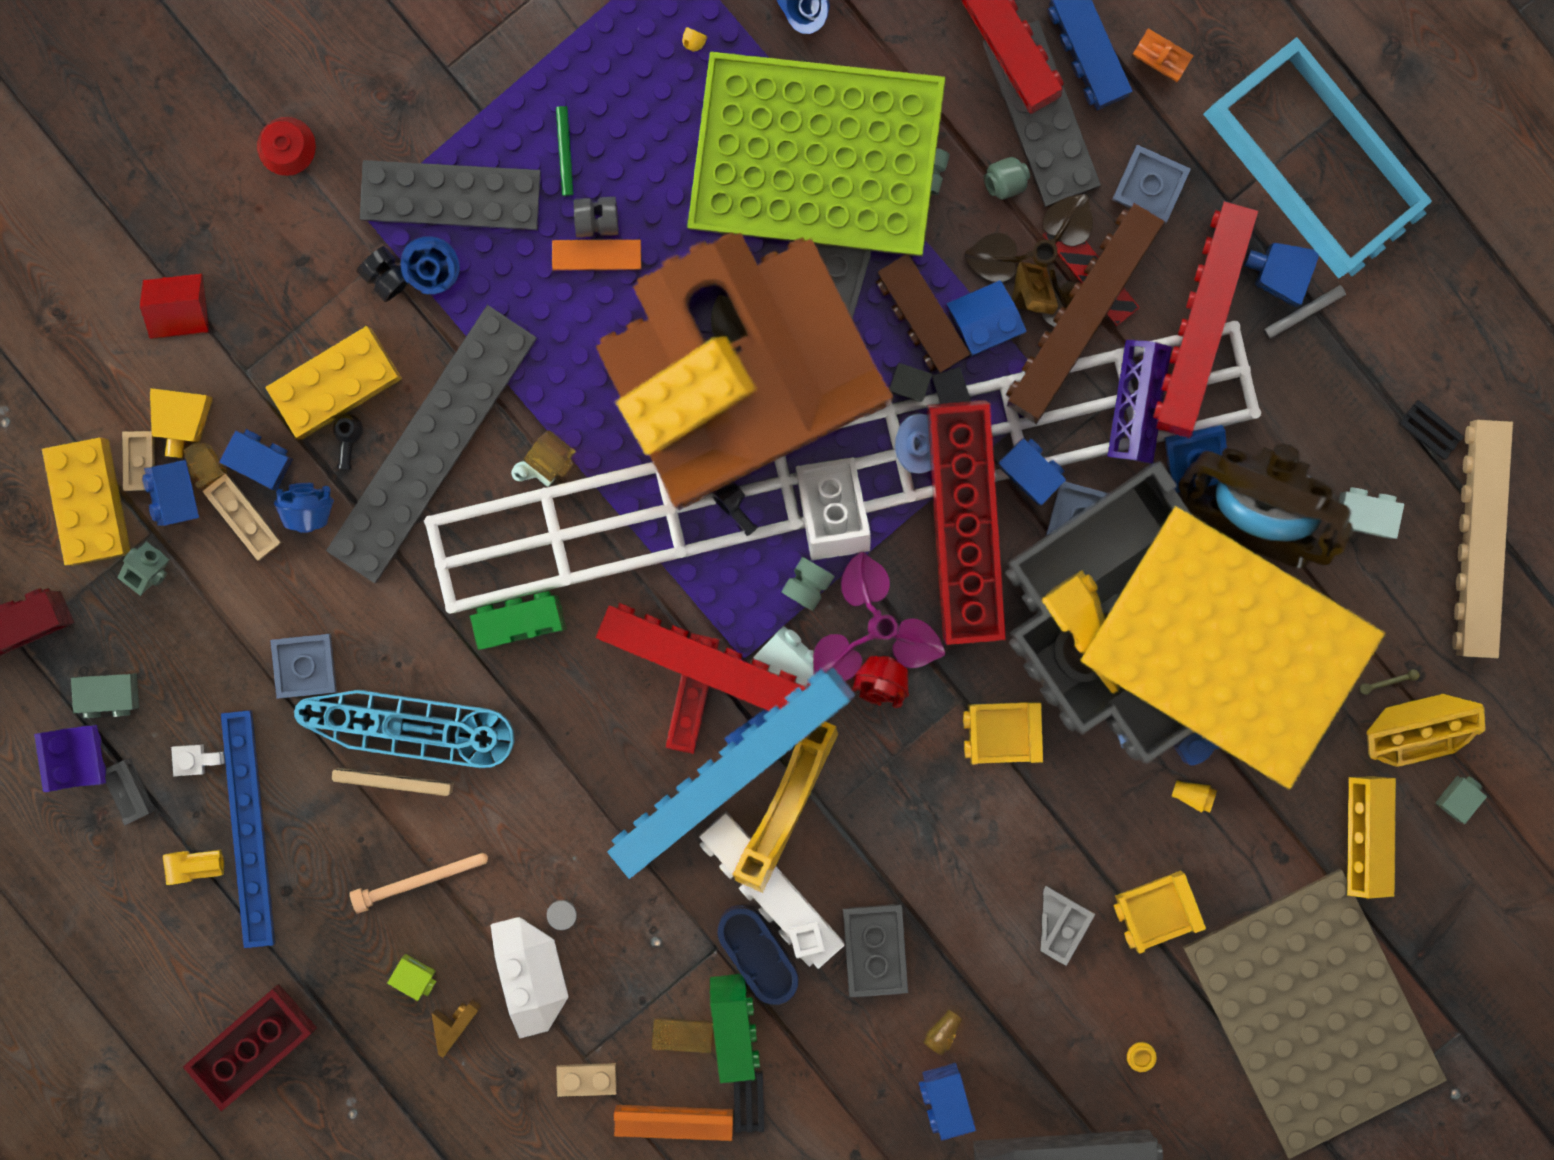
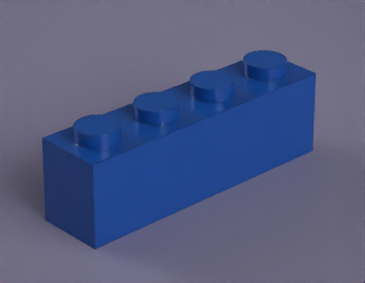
[1047,0,1132,111]

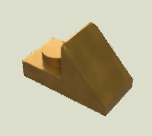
[1012,261,1058,315]
[432,999,481,1058]

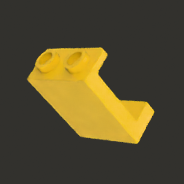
[963,702,1043,765]
[1113,871,1206,954]

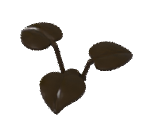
[965,195,1093,328]

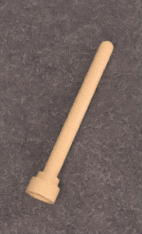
[350,853,488,914]

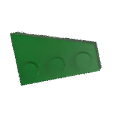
[470,591,566,650]
[710,974,760,1083]

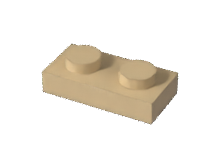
[122,431,155,491]
[556,1063,617,1097]

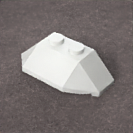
[491,917,569,1038]

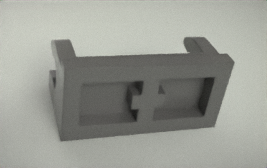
[105,758,156,825]

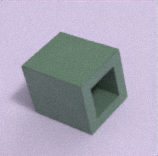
[1435,776,1487,824]

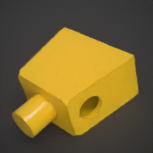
[150,388,212,458]

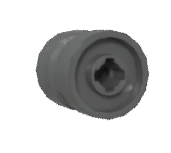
[574,196,619,238]

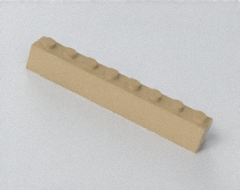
[1452,420,1513,658]

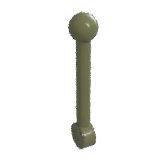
[1359,669,1420,695]

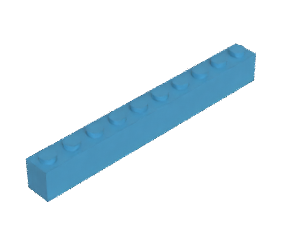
[607,667,855,879]

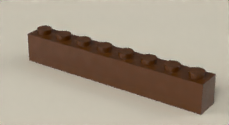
[1006,203,1164,424]

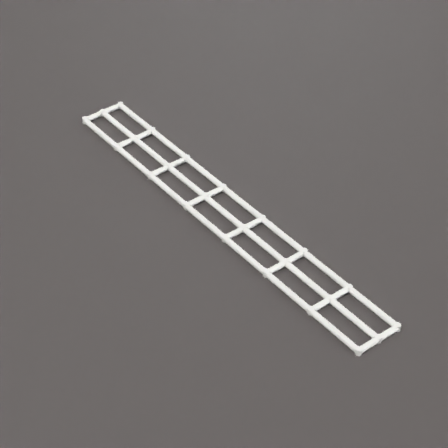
[424,321,1261,613]

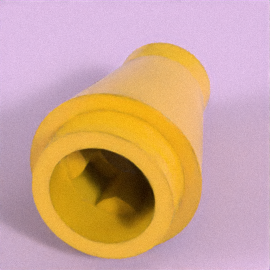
[1171,780,1217,813]

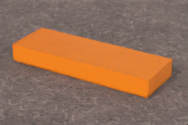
[552,240,641,271]

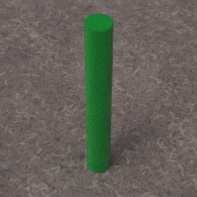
[556,106,574,197]

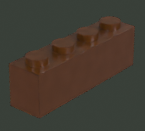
[875,254,970,374]

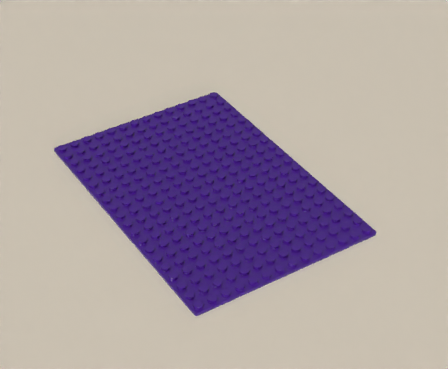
[368,0,1027,657]

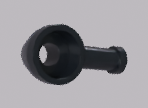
[333,414,363,470]
[711,482,758,536]

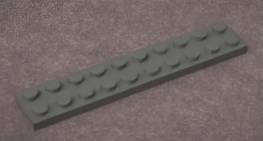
[326,305,538,583]

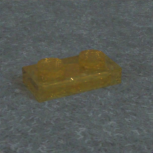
[652,1018,713,1053]

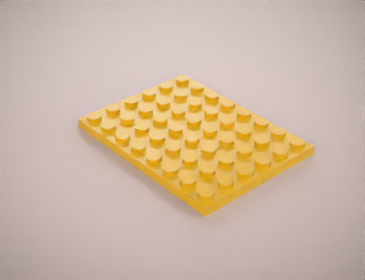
[1080,506,1385,789]

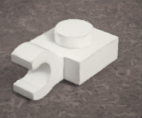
[171,744,225,776]

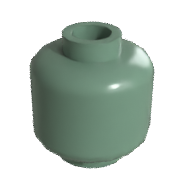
[984,157,1030,200]

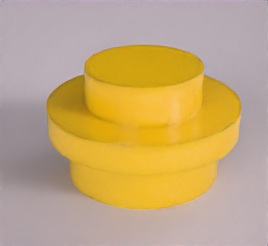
[1127,1042,1157,1072]

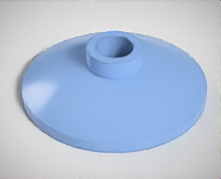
[895,414,931,474]

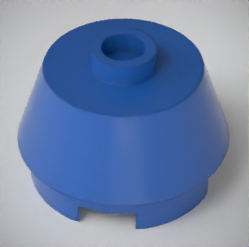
[401,237,460,294]
[274,483,334,533]

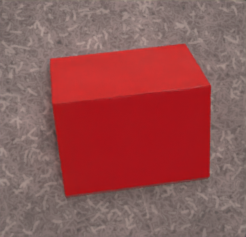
[139,274,209,339]

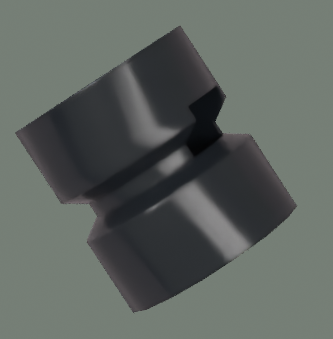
[357,246,409,303]

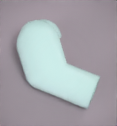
[511,459,557,487]

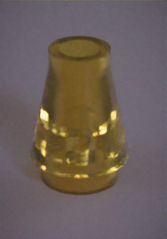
[923,1010,962,1056]

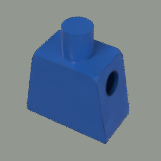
[1244,243,1319,307]

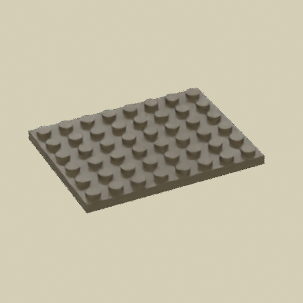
[1183,869,1447,1159]

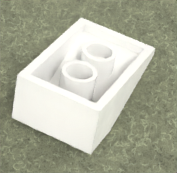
[796,457,870,561]

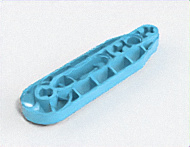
[294,690,515,768]

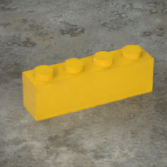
[1347,776,1396,898]

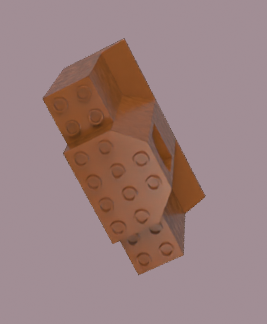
[595,232,893,511]

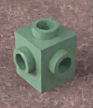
[117,542,170,596]

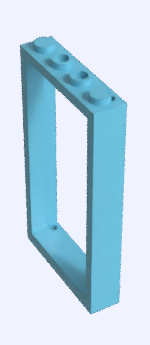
[1203,37,1432,279]

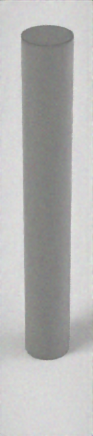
[1264,285,1346,339]

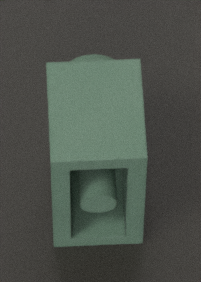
[71,673,139,718]

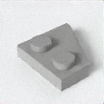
[1041,886,1096,966]

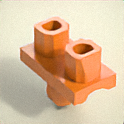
[1132,28,1194,82]

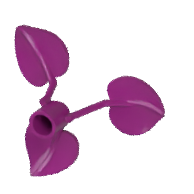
[813,552,945,681]

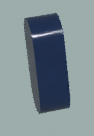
[718,904,798,1005]

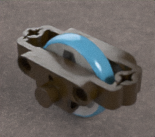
[1178,443,1353,568]

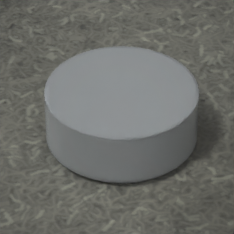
[547,900,577,930]

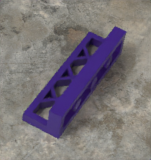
[1107,340,1172,464]

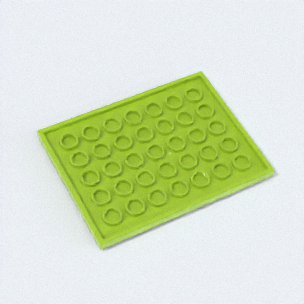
[687,52,946,256]

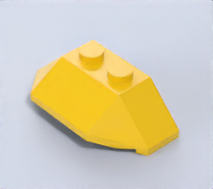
[1366,694,1485,767]

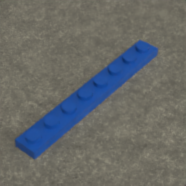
[221,710,275,948]

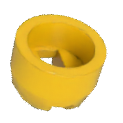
[682,27,708,52]

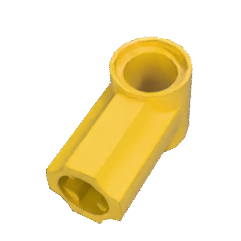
[163,850,225,885]

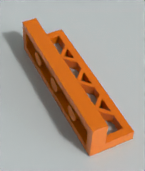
[614,1105,733,1141]

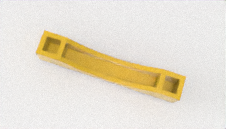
[733,721,838,893]

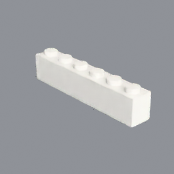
[699,811,844,969]

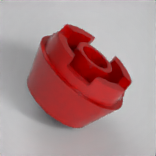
[257,117,316,176]
[852,656,909,708]

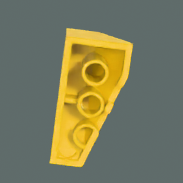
[1042,570,1121,694]

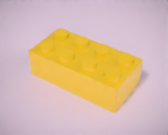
[265,326,402,440]
[616,337,756,455]
[42,437,130,566]

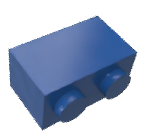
[219,429,293,490]
[996,438,1066,506]
[142,460,199,526]

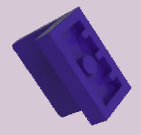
[34,725,106,792]

